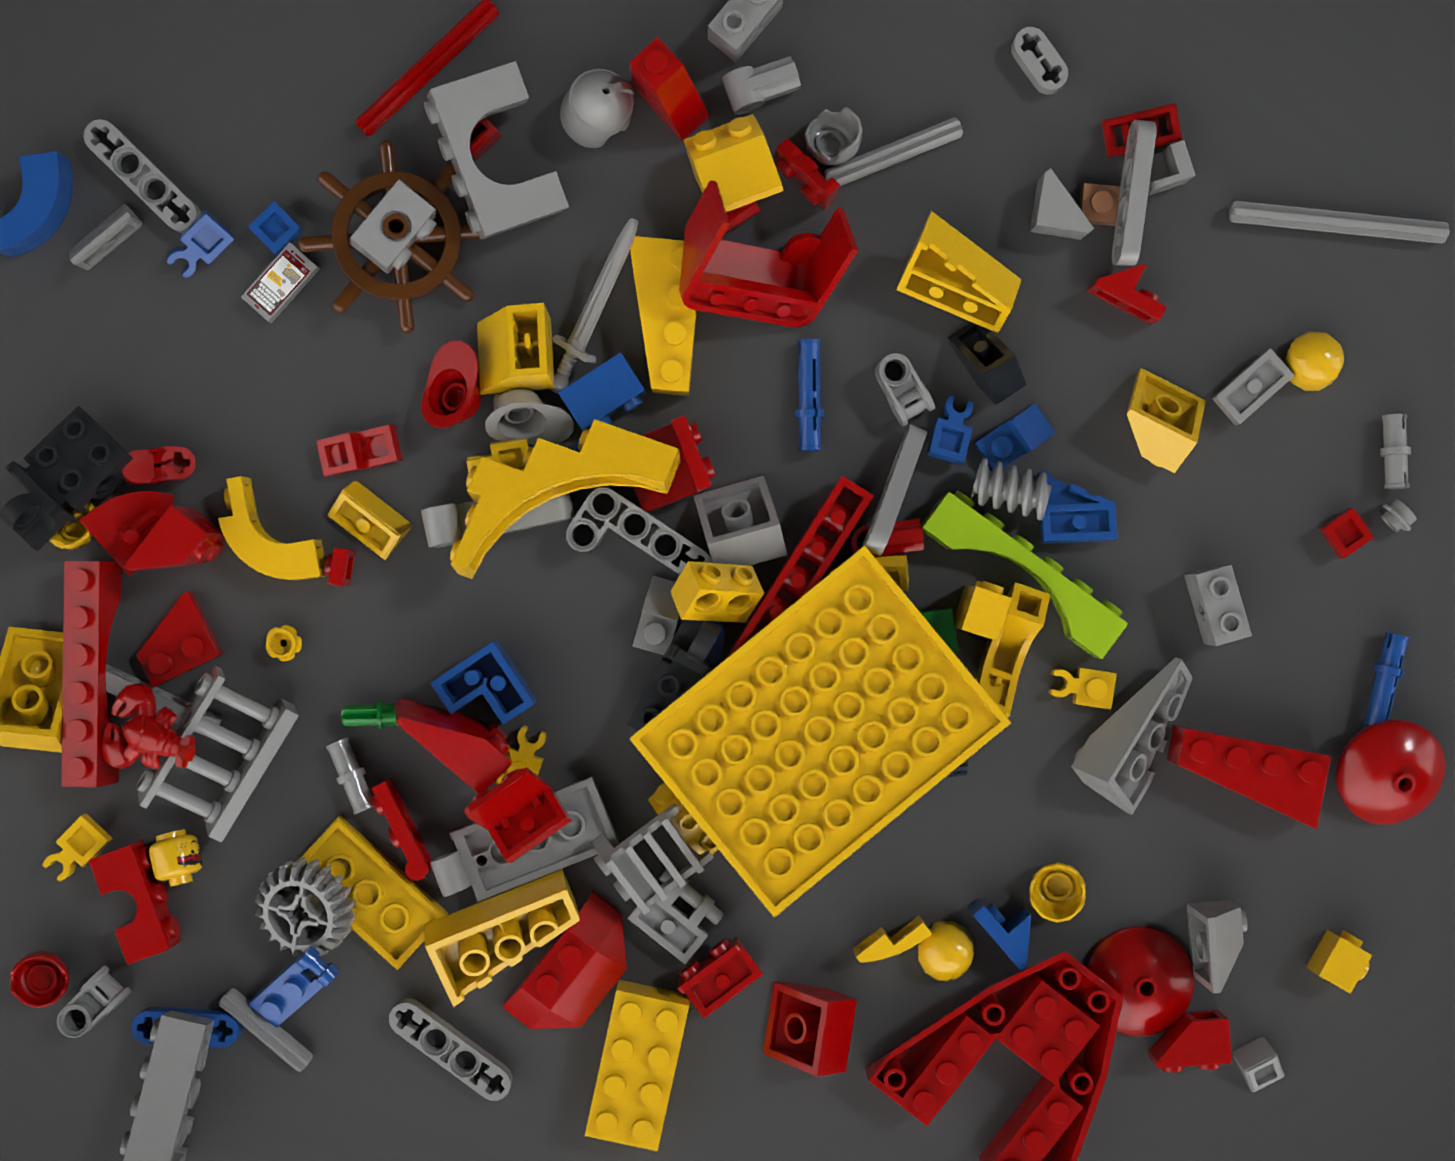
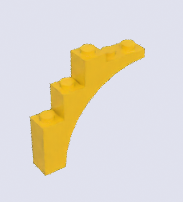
[450,419,681,579]

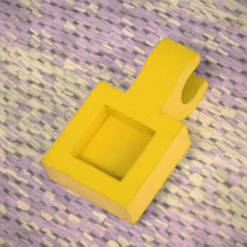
[466,437,529,473]

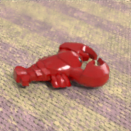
[101,683,196,769]

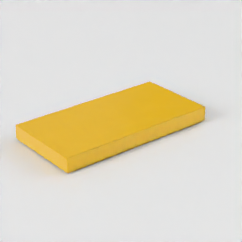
[300,815,449,970]

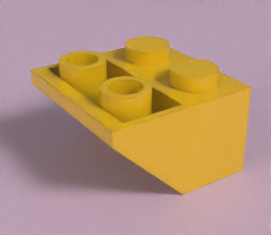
[477,302,555,395]

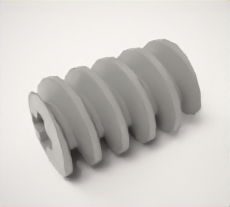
[971,458,1054,520]

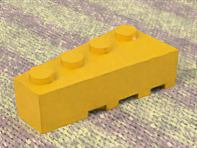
[424,869,580,1007]

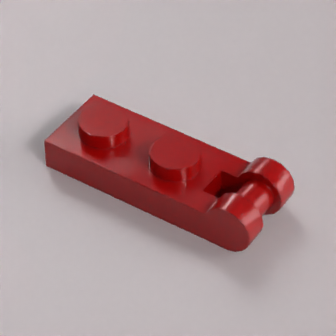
[371,777,433,881]

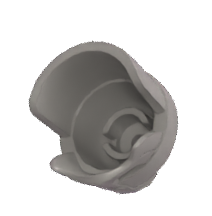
[560,69,634,148]

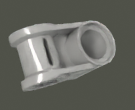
[875,353,936,427]
[57,965,132,1038]

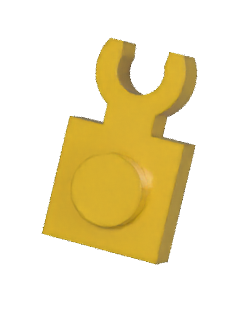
[1048,667,1117,710]
[496,725,547,784]
[42,813,113,882]

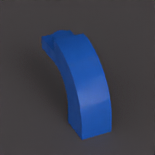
[0,151,73,257]

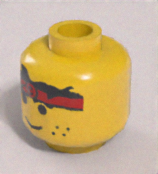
[149,829,203,887]

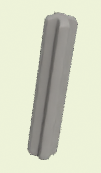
[219,988,313,1072]

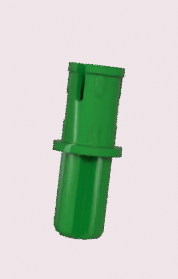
[341,700,398,730]

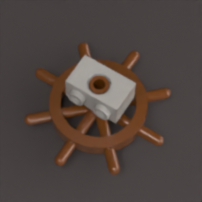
[298,141,489,334]

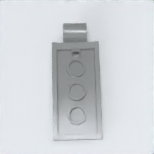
[430,776,620,902]

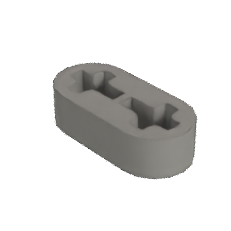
[1011,27,1068,95]

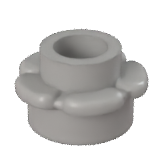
[1381,499,1417,532]

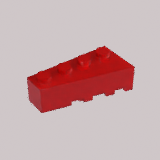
[1167,725,1331,829]

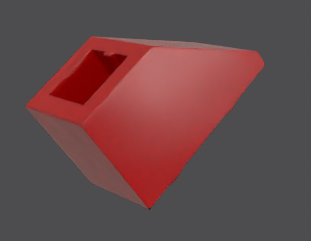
[1148,1010,1232,1073]

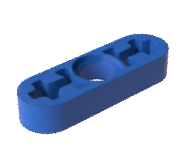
[131,1007,243,1048]

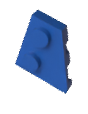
[1037,471,1118,544]

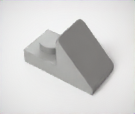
[633,576,680,656]

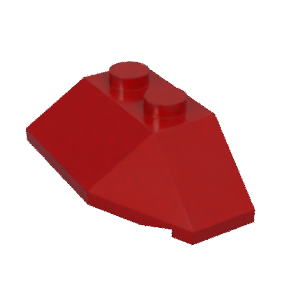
[502,891,627,1029]

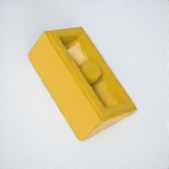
[327,481,412,560]

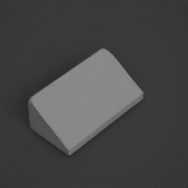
[69,204,143,270]

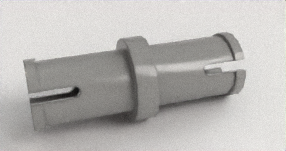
[1380,414,1411,490]
[326,737,374,815]

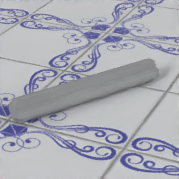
[824,117,963,186]

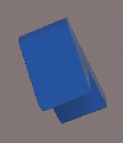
[974,403,1055,470]
[968,899,1031,971]

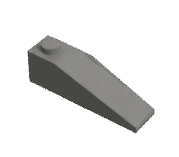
[1071,657,1193,815]

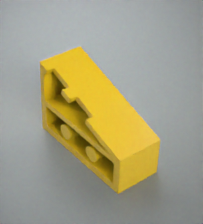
[896,211,1022,333]

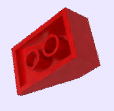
[395,698,512,794]

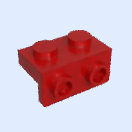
[677,936,763,1018]

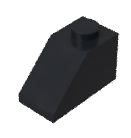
[947,322,1027,405]

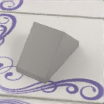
[1030,168,1094,240]

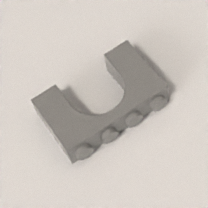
[424,61,569,240]

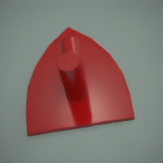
[79,491,174,577]

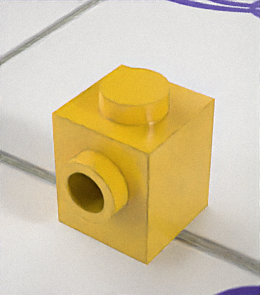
[1306,929,1372,994]

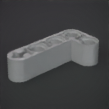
[566,487,712,575]
[421,493,575,548]

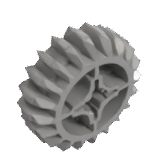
[254,857,356,957]

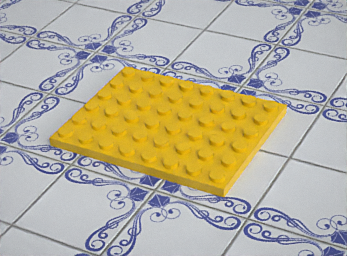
[629,546,1011,917]

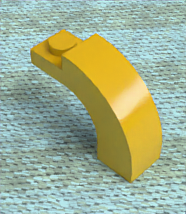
[218,476,327,580]
[975,582,1051,718]

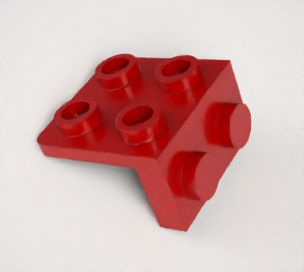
[633,415,716,512]
[464,768,572,864]

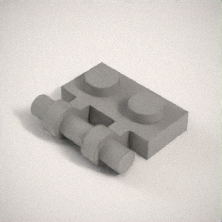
[628,869,724,964]

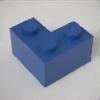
[430,640,539,725]

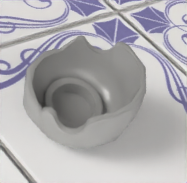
[804,107,862,165]

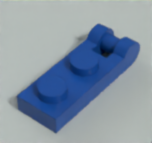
[248,945,340,1028]

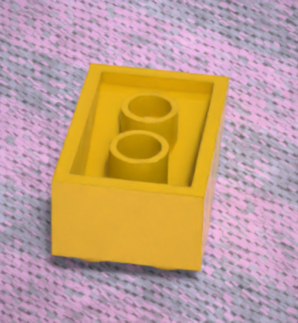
[0,626,63,753]

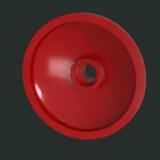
[1335,719,1446,825]
[1086,926,1194,1036]

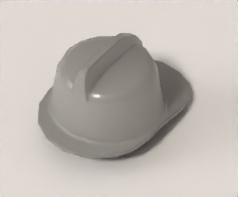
[485,388,574,445]

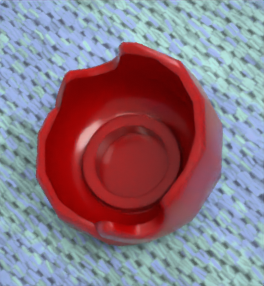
[10,951,70,1009]

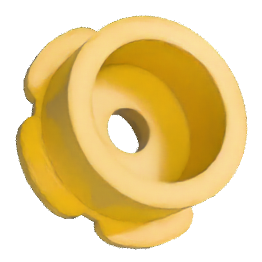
[266,625,302,662]

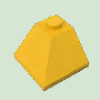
[1127,368,1206,473]

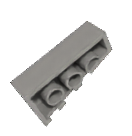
[120,1010,215,1161]

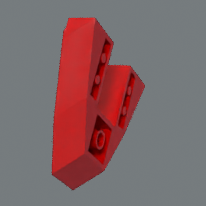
[865,951,1123,1161]

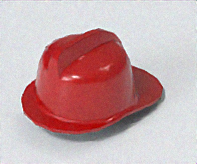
[421,341,481,428]

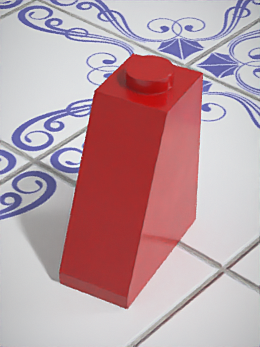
[629,37,710,142]

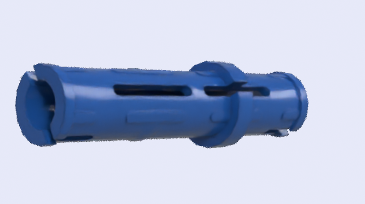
[795,339,824,452]
[1362,632,1410,730]

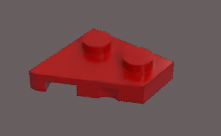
[774,138,840,210]
[137,591,223,688]

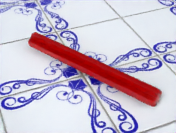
[355,0,499,137]

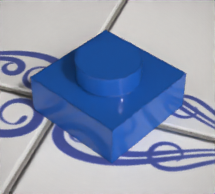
[248,201,304,256]

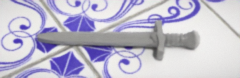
[550,218,638,394]

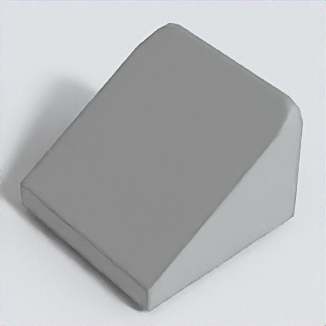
[1233,1037,1285,1093]

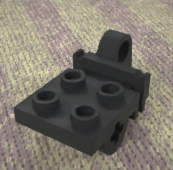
[0,406,133,551]
[626,620,721,731]

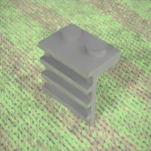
[591,803,714,916]

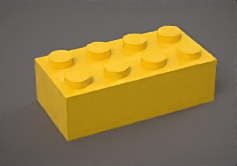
[585,980,690,1151]

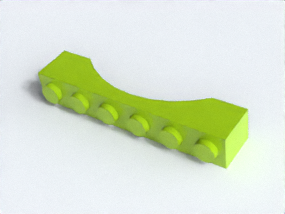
[921,491,1129,659]

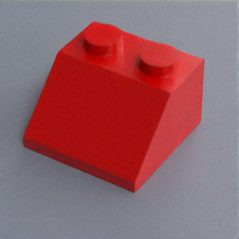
[124,505,225,570]
[763,981,857,1077]

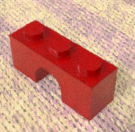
[88,839,181,965]

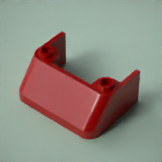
[679,180,859,328]

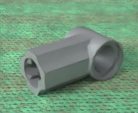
[722,56,801,115]

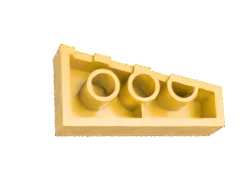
[630,236,697,396]

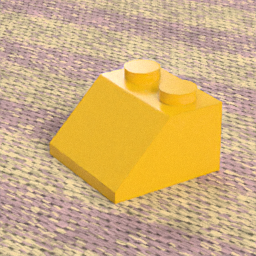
[684,114,784,212]

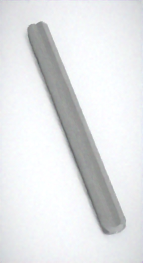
[1229,200,1450,244]

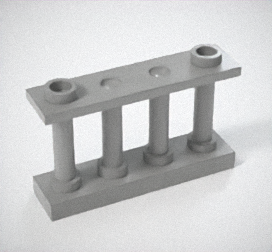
[136,665,299,843]

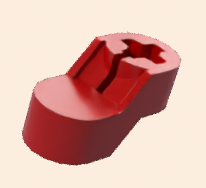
[120,446,196,486]

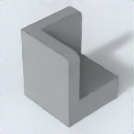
[1148,140,1196,196]

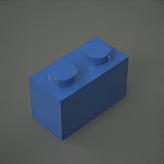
[558,352,646,431]

